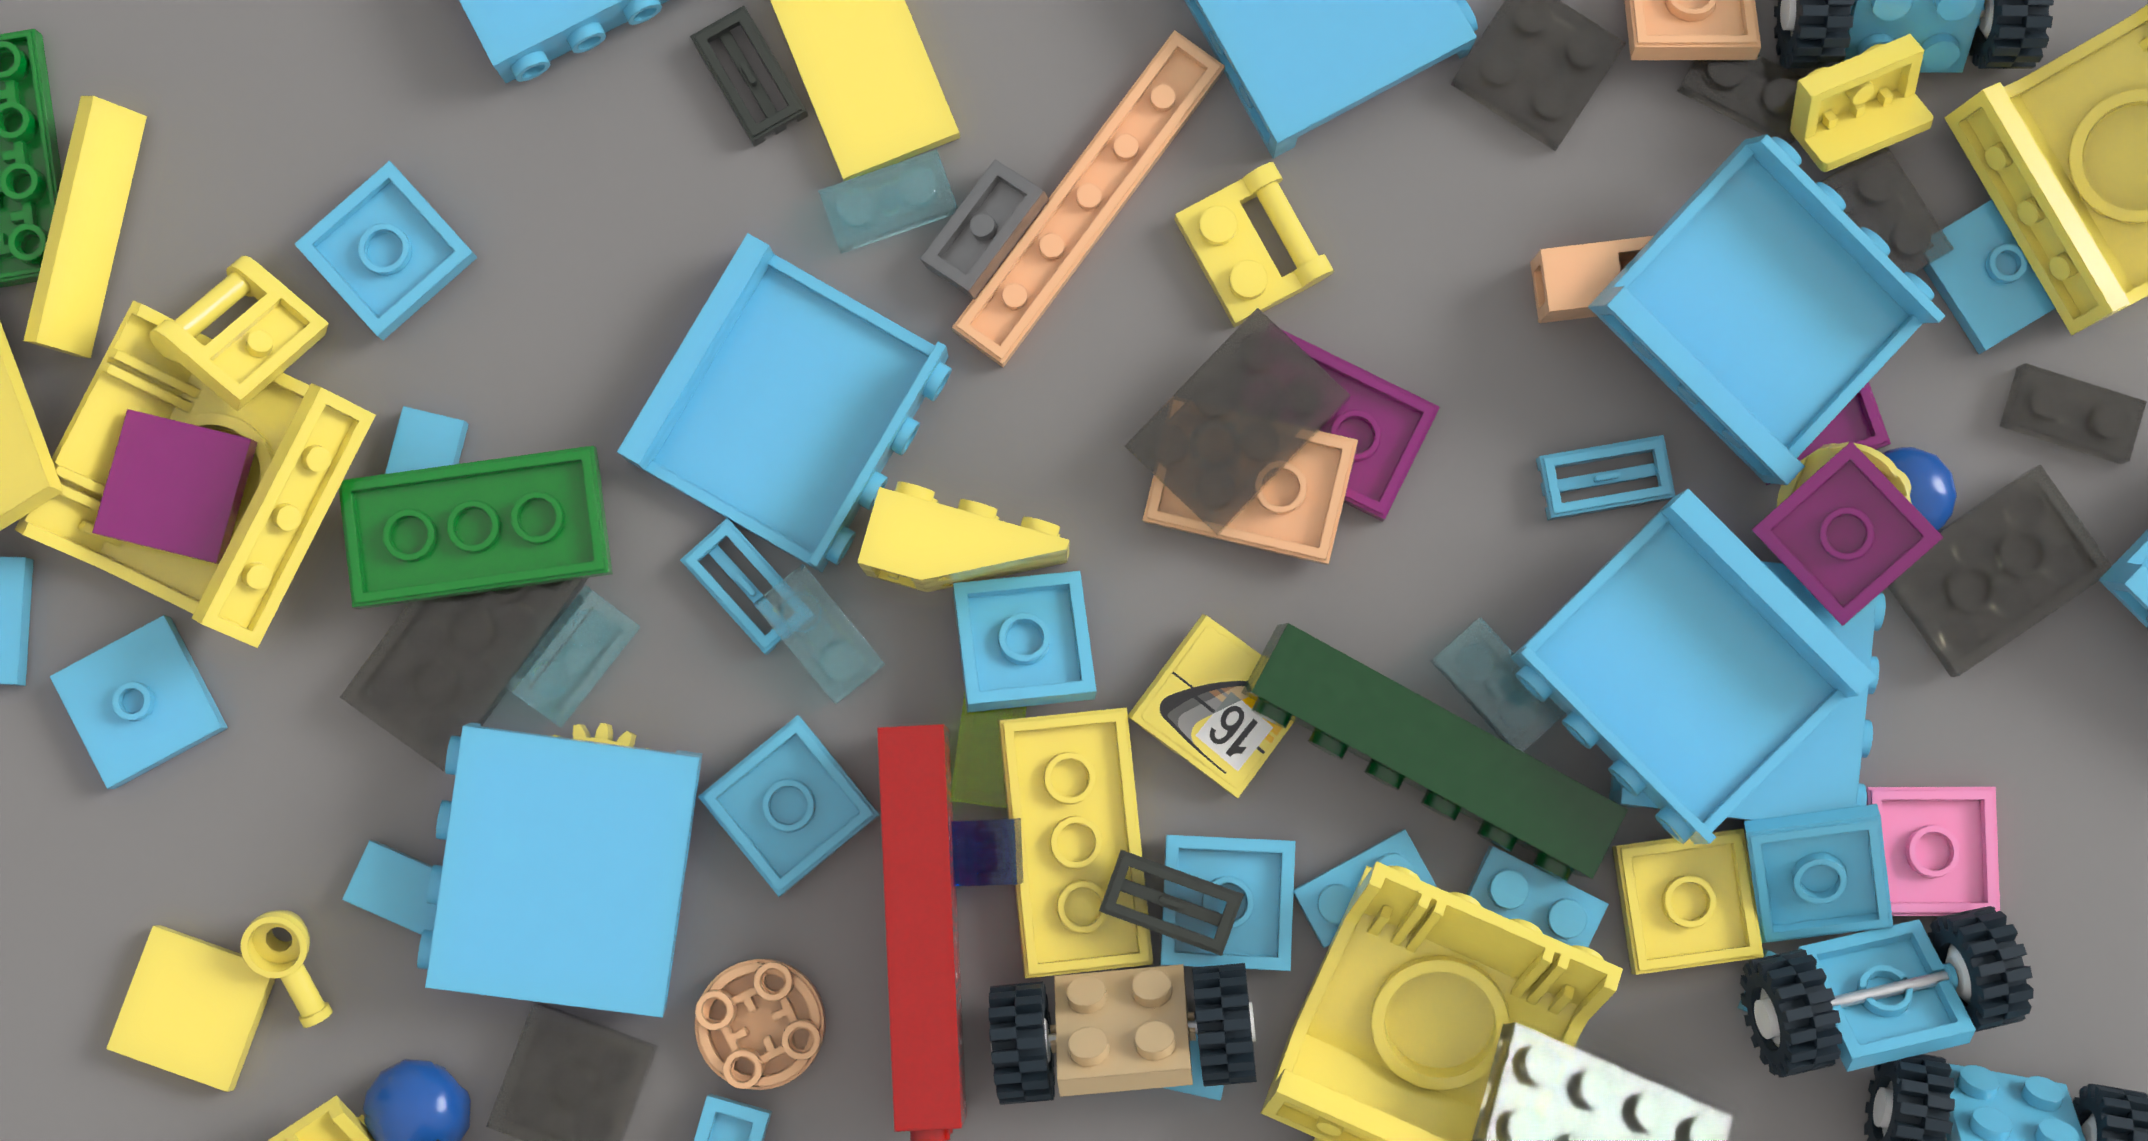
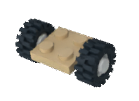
[988,963,1257,1105]

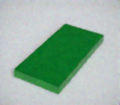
[339,446,613,609]

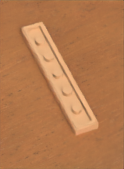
[952,30,1225,367]

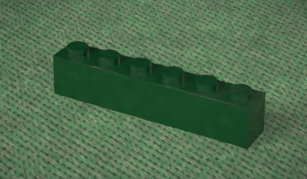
[1241,623,1628,882]

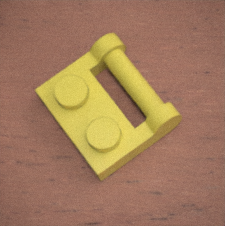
[1174,162,1334,328]
[149,256,329,412]

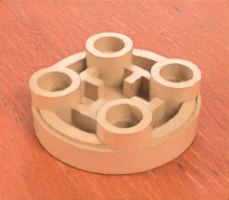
[695,959,826,1090]

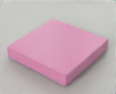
[1866,787,2000,916]

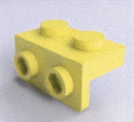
[1790,34,1933,172]

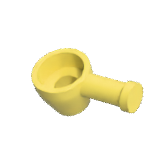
[241,910,333,1028]

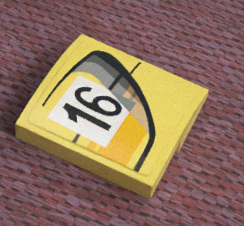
[1128,614,1294,798]

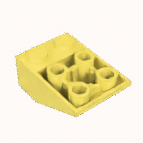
[857,481,1070,592]

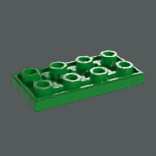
[0,29,62,288]

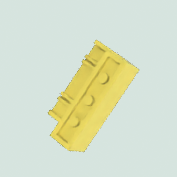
[1944,4,2148,336]
[15,300,376,648]
[1261,862,1623,1141]

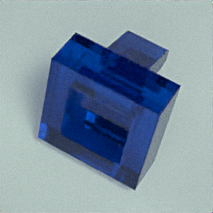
[951,818,1024,887]

